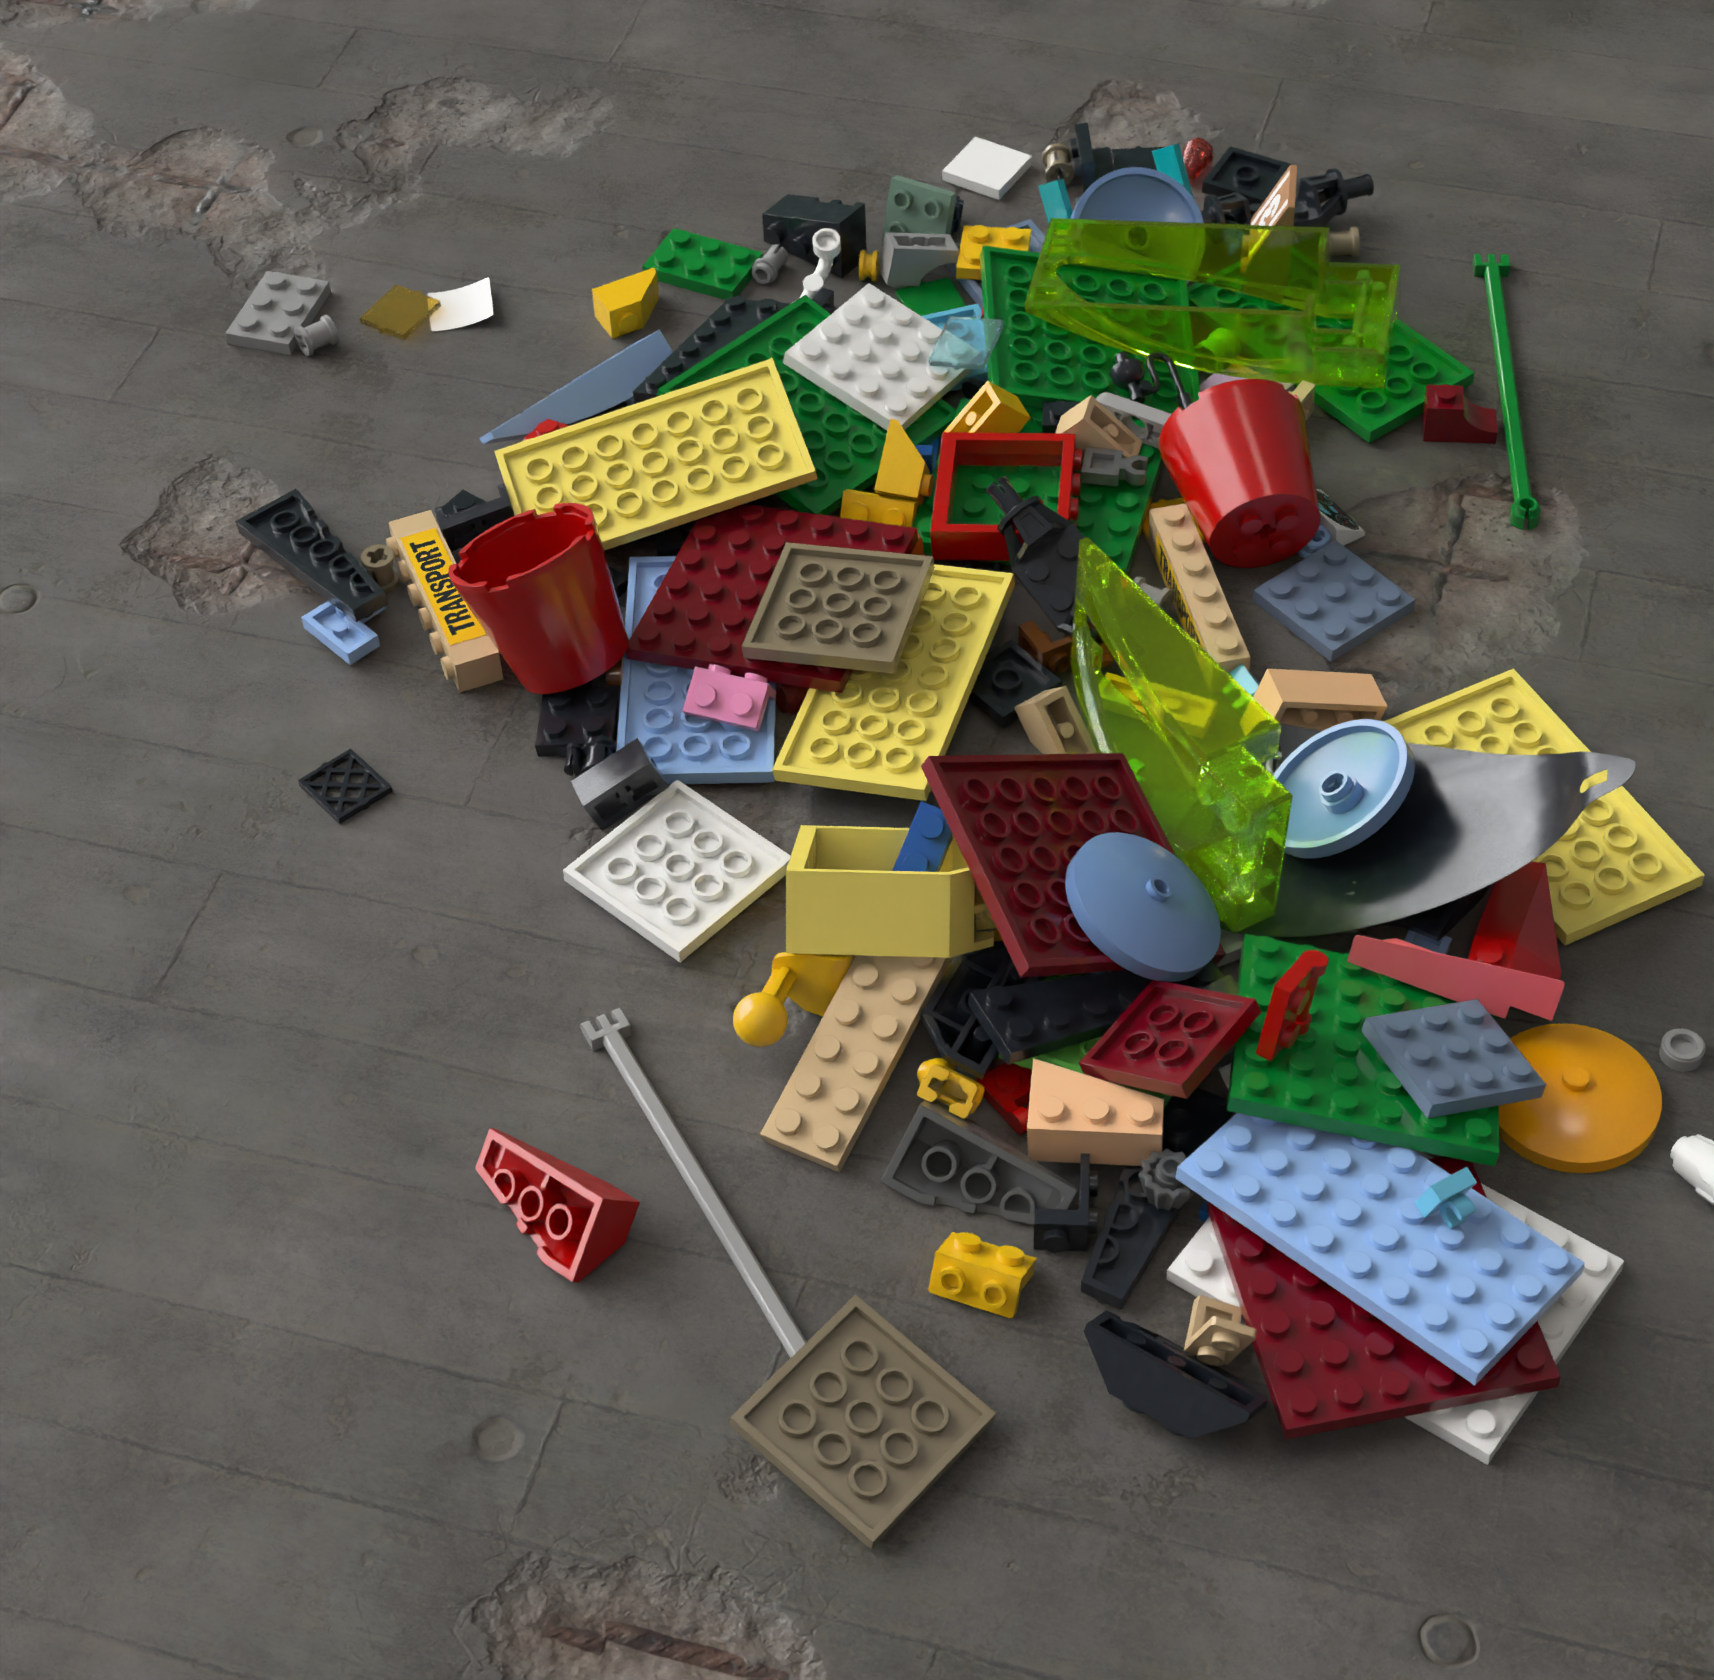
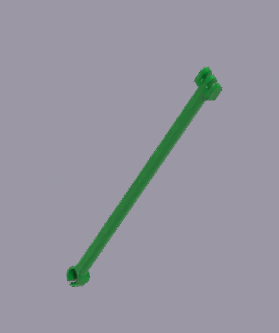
[1472,254,1541,530]

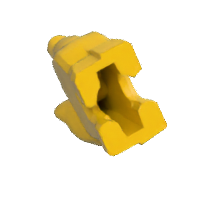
[917,1058,985,1119]

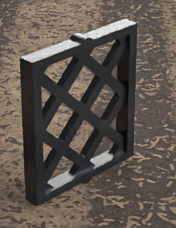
[298,748,393,824]

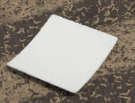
[427,278,493,331]

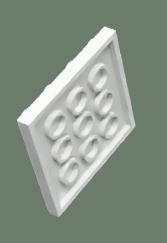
[783,283,982,431]
[563,780,791,962]

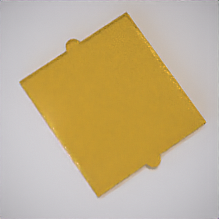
[360,284,441,340]

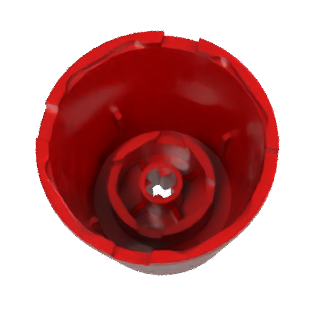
[1159,379,1320,568]
[448,503,629,694]

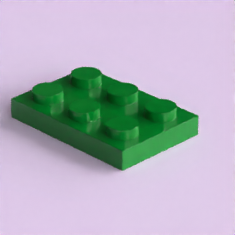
[642,228,763,300]

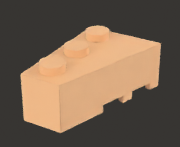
[1239,669,1388,756]
[1027,1058,1164,1166]

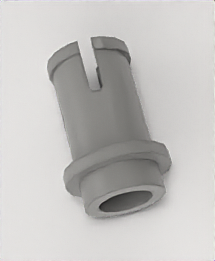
[752,244,788,284]

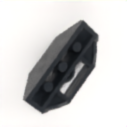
[920,940,1043,1079]
[1084,1310,1268,1439]

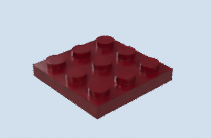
[1079,980,1261,1099]

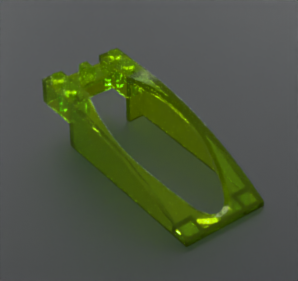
[1025,218,1401,388]
[1070,537,1293,933]

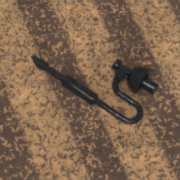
[1109,352,1193,409]

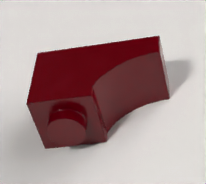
[1422,384,1498,444]

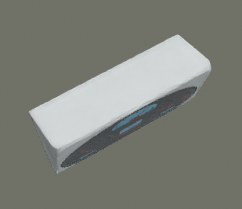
[1316,489,1365,546]

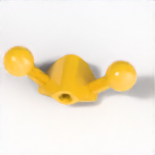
[733,952,951,1047]

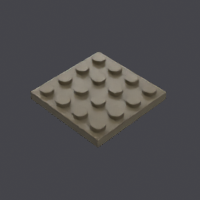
[742,542,935,674]
[729,1294,996,1549]

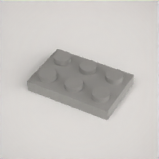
[225,271,331,355]

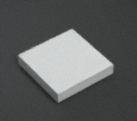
[942,137,1032,200]

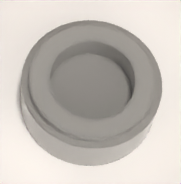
[1659,1028,1706,1072]

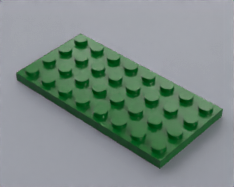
[1187,245,1475,443]

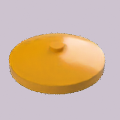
[1499,1023,1662,1173]

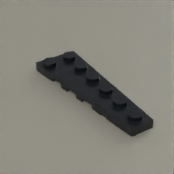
[235,489,388,622]

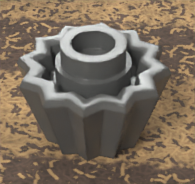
[1138,1149,1195,1211]

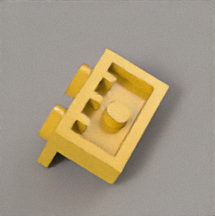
[840,489,918,527]

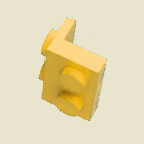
[928,1232,1037,1318]

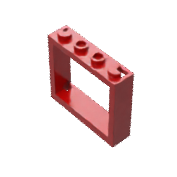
[930,432,1083,561]

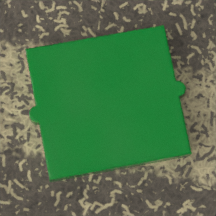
[896,277,966,316]

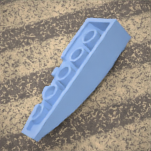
[479,329,673,444]

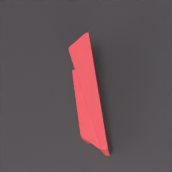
[1347,935,1565,1021]

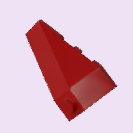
[1468,861,1562,980]
[475,1128,640,1282]

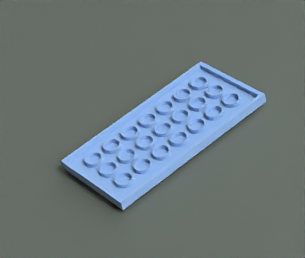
[616,556,777,785]
[1176,1113,1585,1385]

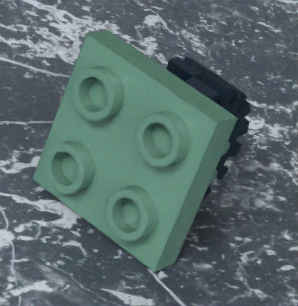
[881,175,964,243]

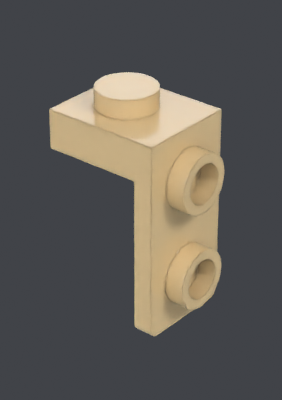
[1184,1295,1257,1366]

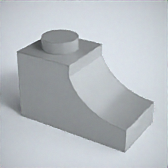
[878,232,959,289]

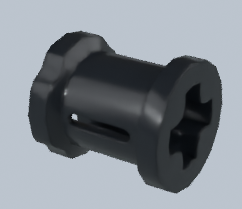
[581,736,617,774]

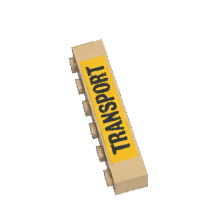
[1148,503,1250,696]
[386,510,503,693]

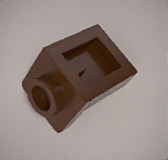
[1018,620,1076,675]

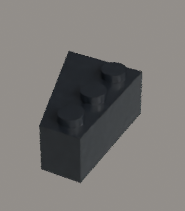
[762,194,867,278]

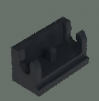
[435,483,515,552]
[571,738,669,831]

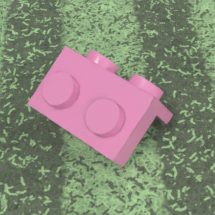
[682,664,776,732]

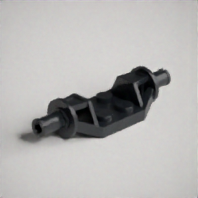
[1200,168,1374,242]
[986,476,1145,669]

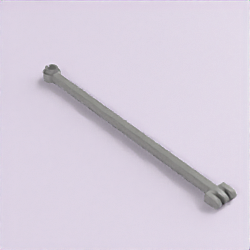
[580,1008,807,1358]

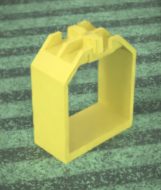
[786,825,997,958]

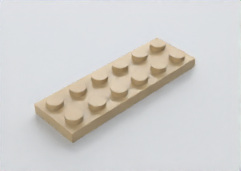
[760,955,952,1173]

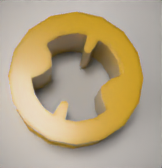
[859,250,879,281]

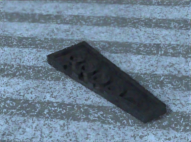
[633,296,790,404]
[967,959,1225,1065]
[1081,1088,1236,1310]

